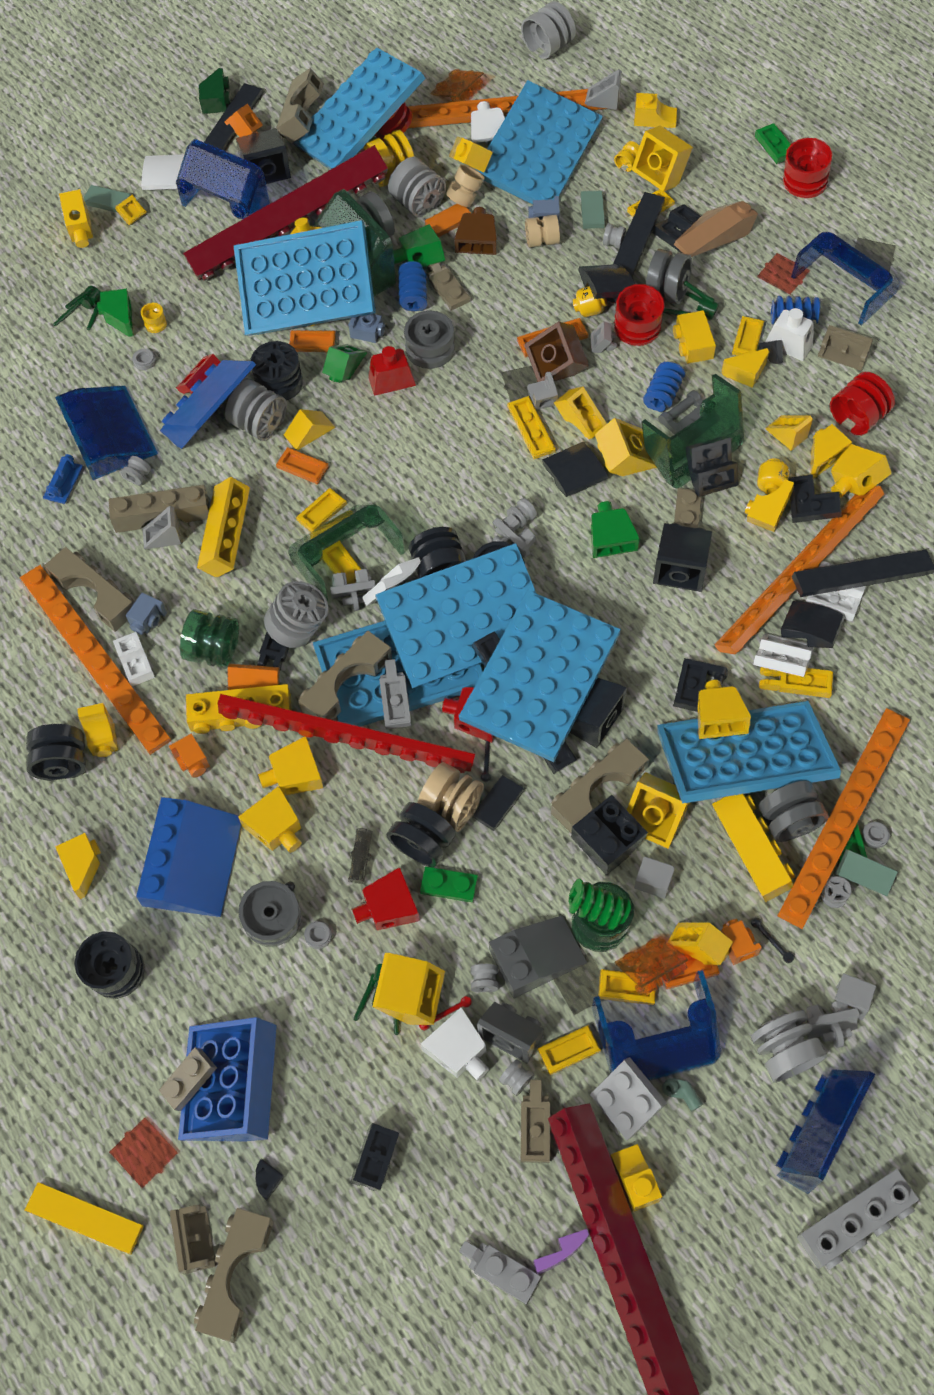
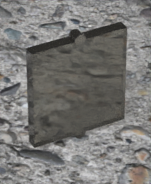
[850,238,896,274]
[501,366,537,402]
[554,953,603,1015]

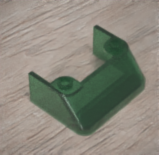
[314,189,396,297]
[641,373,744,488]
[288,504,405,601]

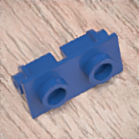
[43,454,83,504]

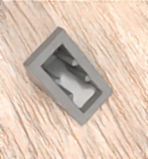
[585,69,622,110]
[143,506,181,549]

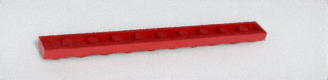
[218,694,475,773]

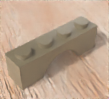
[276,68,324,144]
[109,485,210,533]
[44,547,135,632]
[298,631,392,720]
[551,738,649,833]
[194,1208,274,1343]

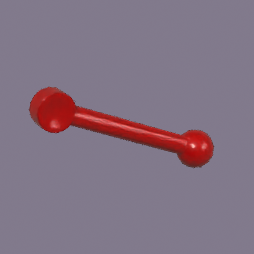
[419,996,472,1031]

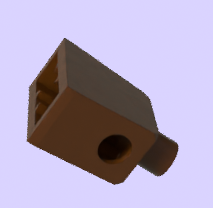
[454,207,497,255]

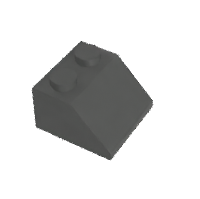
[477,1002,544,1064]

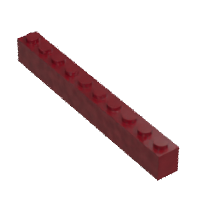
[183,145,388,281]
[548,1103,700,1395]

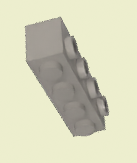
[797,1169,919,1270]

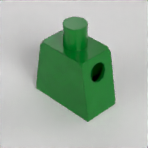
[390,224,445,267]
[591,501,639,558]

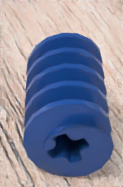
[398,261,427,311]
[771,295,820,325]
[643,362,686,412]

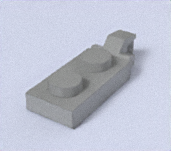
[379,659,411,729]
[459,1241,541,1305]

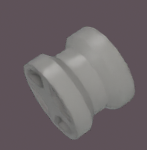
[603,223,626,249]
[121,456,151,486]
[507,498,537,529]
[821,876,852,908]
[471,964,498,992]
[499,1059,535,1096]

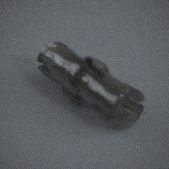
[348,828,373,884]

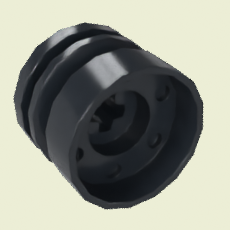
[250,341,303,401]
[408,526,467,578]
[74,931,145,999]

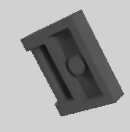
[658,390,721,445]

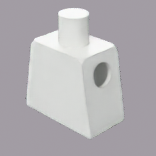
[471,101,505,149]
[765,308,814,361]
[421,1008,489,1081]

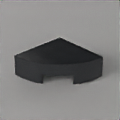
[759,340,783,364]
[255,1158,285,1201]

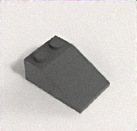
[489,916,587,999]

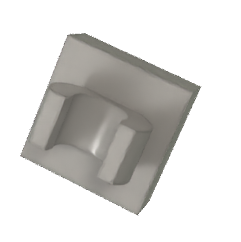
[591,321,617,353]

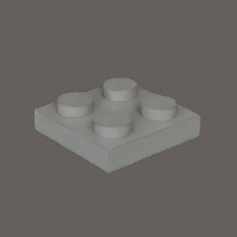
[590,1057,667,1140]

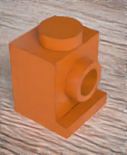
[225,104,263,137]
[169,733,210,778]
[721,919,762,965]

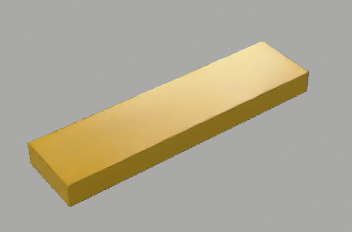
[24,1182,144,1255]

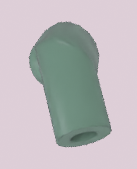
[662,1078,703,1112]

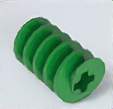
[568,878,631,930]

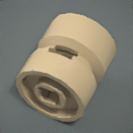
[446,165,484,207]
[525,214,560,248]

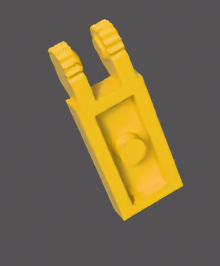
[759,667,833,698]

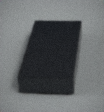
[472,775,524,831]

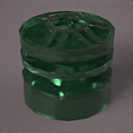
[180,609,239,669]
[571,882,634,952]

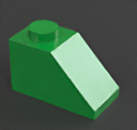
[97,288,133,337]
[322,344,367,383]

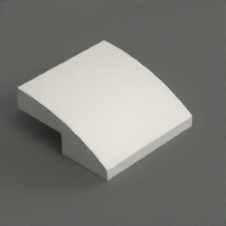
[141,155,188,190]
[362,557,421,606]
[806,561,866,622]
[753,633,814,677]

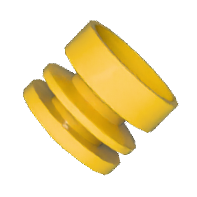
[364,130,414,187]

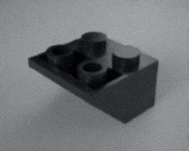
[571,795,648,876]

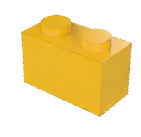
[673,310,716,364]

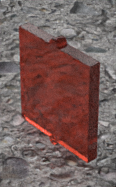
[757,253,810,295]
[109,1118,178,1188]

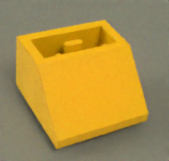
[372,953,445,1025]

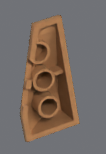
[674,201,758,257]

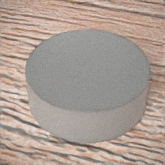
[132,349,156,370]
[861,821,890,849]
[304,921,332,949]

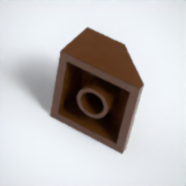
[524,321,589,382]

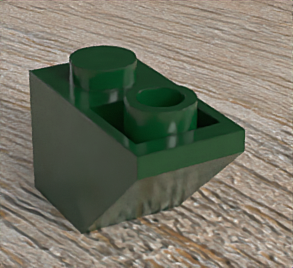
[199,68,231,114]

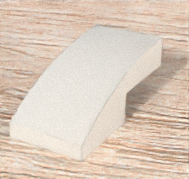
[113,632,155,687]

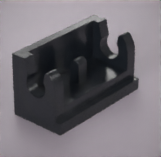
[350,1123,399,1191]

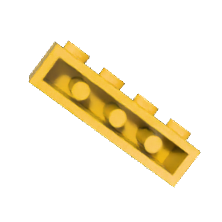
[197,477,250,577]
[186,684,292,734]
[712,794,795,902]

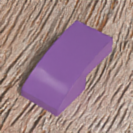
[533,1229,589,1275]

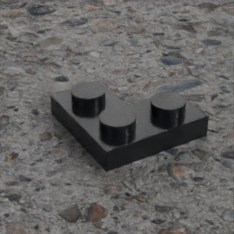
[789,474,842,523]

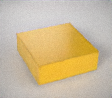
[115,194,146,225]

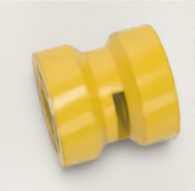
[614,141,640,172]
[141,302,167,333]

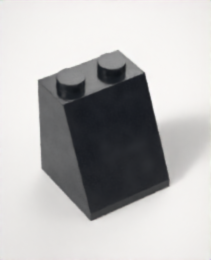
[236,128,291,188]
[653,523,712,592]
[569,678,627,748]

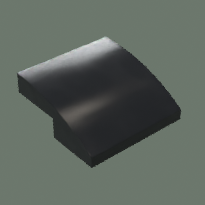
[652,204,701,253]
[578,264,635,299]
[686,436,739,497]
[542,441,608,497]
[781,601,844,648]

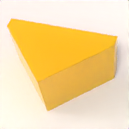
[721,348,769,388]
[284,409,335,451]
[765,415,813,451]

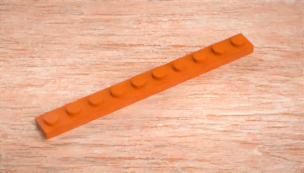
[407,89,607,128]
[714,486,884,654]
[20,565,171,755]
[777,708,910,929]

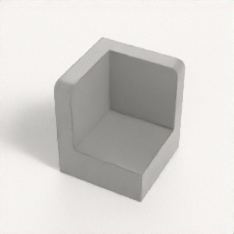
[527,372,558,410]
[634,856,674,899]
[835,973,876,1020]

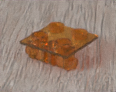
[430,69,484,102]
[614,936,688,996]

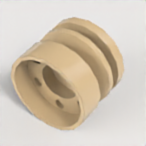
[417,762,484,832]

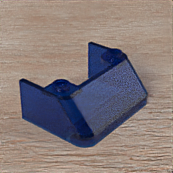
[176,139,270,219]
[791,232,900,326]
[592,970,721,1081]

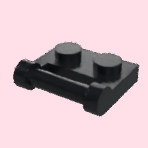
[673,658,728,712]

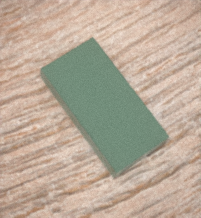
[84,185,130,213]
[580,191,605,229]
[836,849,898,896]

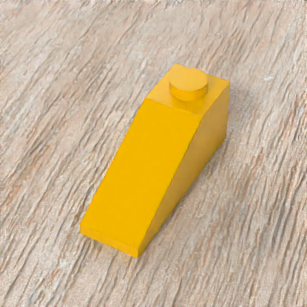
[449,136,493,173]

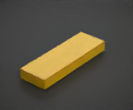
[507,396,556,459]

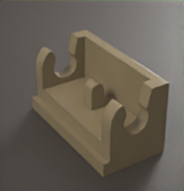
[818,325,873,371]
[170,1205,216,1275]

